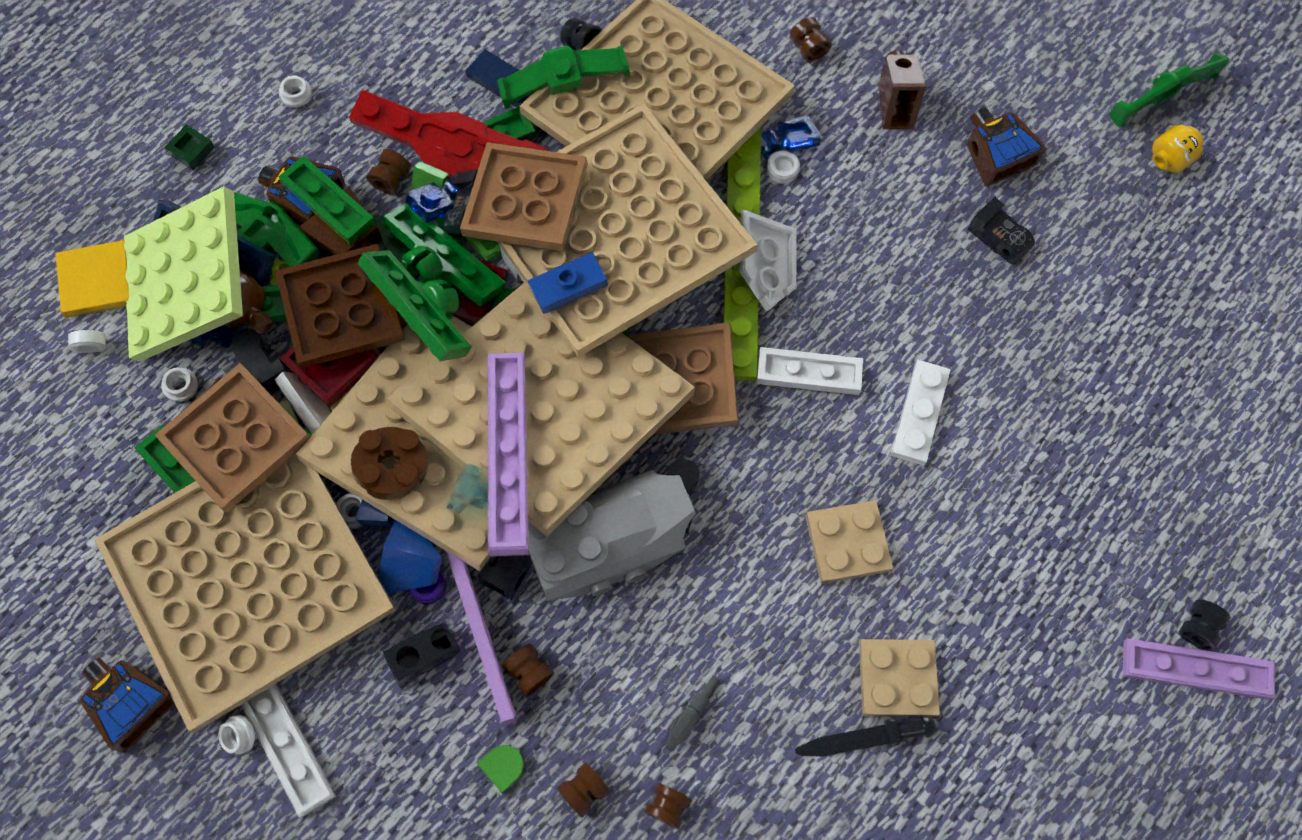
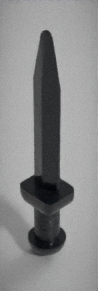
[795,715,936,757]

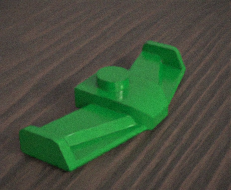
[497,46,630,109]
[1109,53,1229,127]
[218,188,318,267]

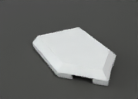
[739,209,797,312]

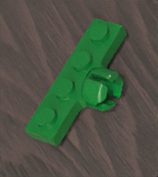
[382,202,506,307]
[358,250,472,362]

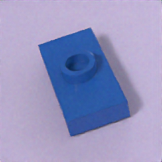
[527,252,608,314]

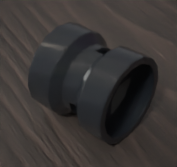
[560,17,602,50]
[1179,600,1231,651]

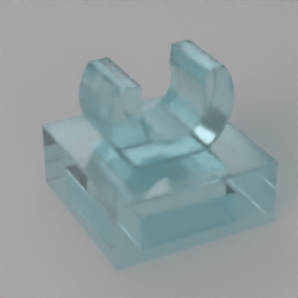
[446,463,488,514]

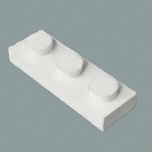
[756,347,863,395]
[890,359,951,466]

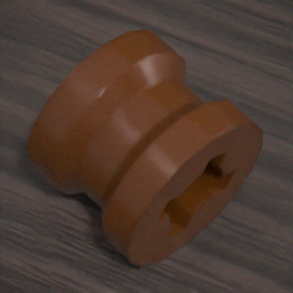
[644,783,692,830]

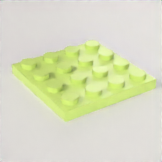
[124,186,243,361]

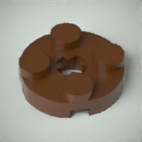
[351,427,428,500]

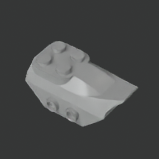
[528,470,695,601]

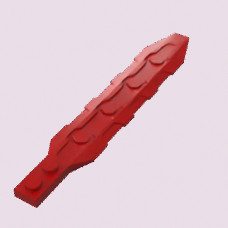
[349,89,546,180]

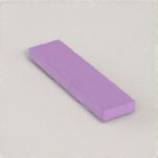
[1122,638,1275,700]

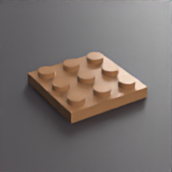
[460,142,588,252]
[628,323,739,435]
[155,363,310,513]

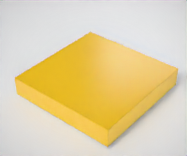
[56,240,129,318]

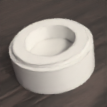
[767,150,800,183]
[68,330,106,353]

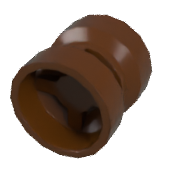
[789,17,832,63]
[366,149,412,196]
[502,643,555,697]
[556,762,611,818]

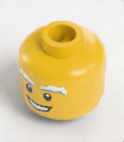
[1152,124,1204,173]

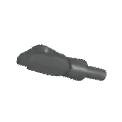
[666,676,720,751]

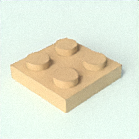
[805,500,893,584]
[859,639,940,717]

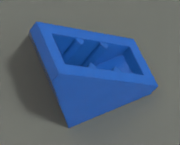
[378,520,442,594]

